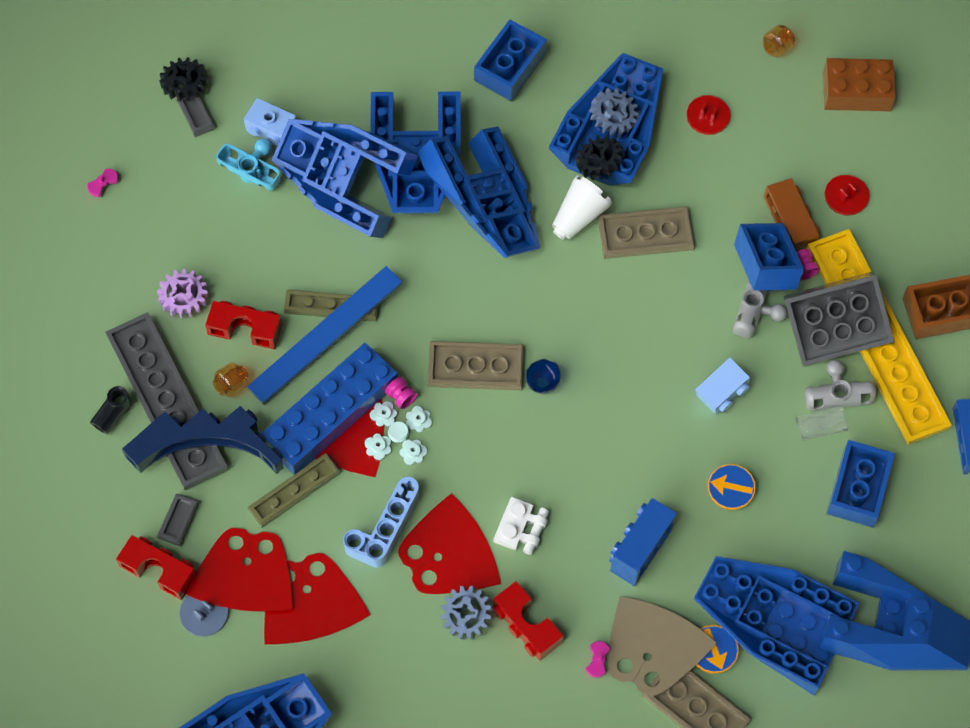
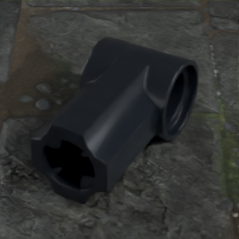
[90,386,132,435]

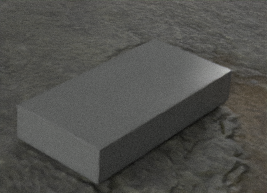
[177,92,215,137]
[157,493,199,547]

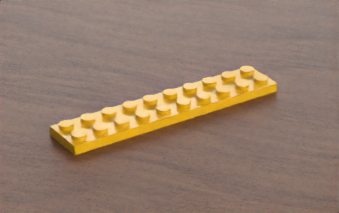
[807,229,952,445]

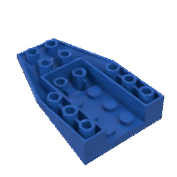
[694,556,860,695]

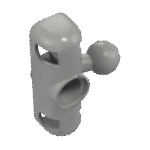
[732,279,788,338]
[804,360,876,411]

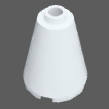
[552,175,612,240]

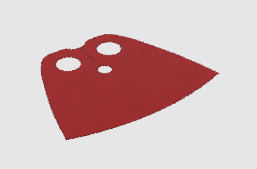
[315,399,384,477]
[398,493,501,594]
[185,528,292,612]
[264,553,370,645]

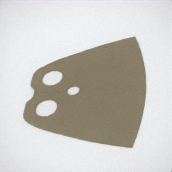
[608,596,717,696]

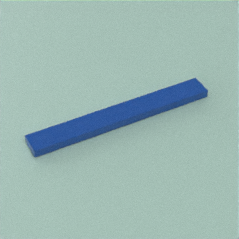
[247,266,402,405]

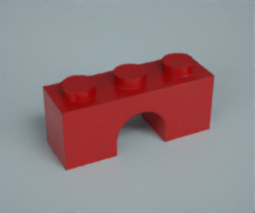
[205,301,282,350]
[116,535,196,600]
[493,581,563,661]

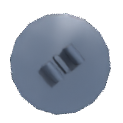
[179,596,229,637]

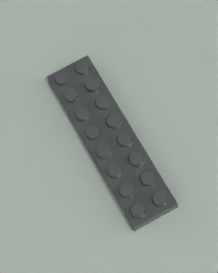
[105,312,228,490]

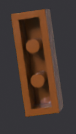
[763,178,820,251]

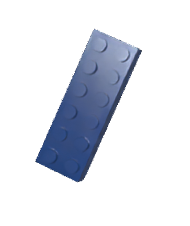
[261,342,398,475]

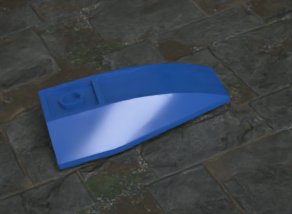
[549,53,663,186]

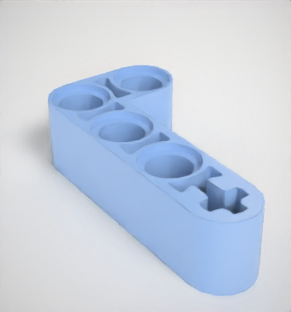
[343,477,419,568]

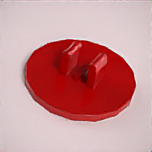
[686,95,731,135]
[824,175,870,216]

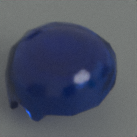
[525,359,562,395]

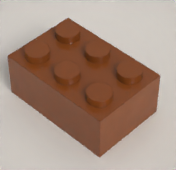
[823,58,895,111]
[902,274,970,340]

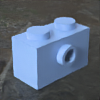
[244,98,297,145]
[695,358,750,415]

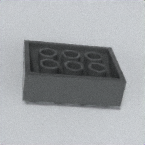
[783,271,894,366]

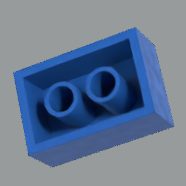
[474,19,547,101]
[734,223,804,291]
[826,440,895,528]
[609,498,677,587]

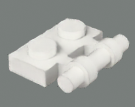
[493,497,549,555]

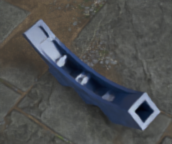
[122,406,284,474]

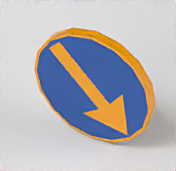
[708,464,755,510]
[696,625,739,674]

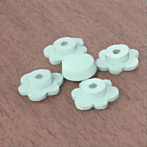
[365,401,432,465]

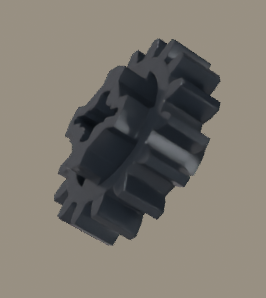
[159,57,208,102]
[575,135,625,180]

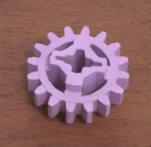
[157,269,209,319]

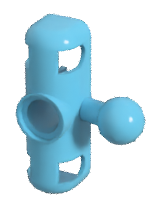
[216,139,281,191]

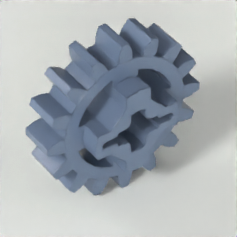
[589,88,639,136]
[440,586,494,640]

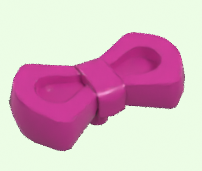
[87,168,119,197]
[585,641,610,678]

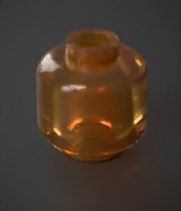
[762,25,795,57]
[213,362,249,397]

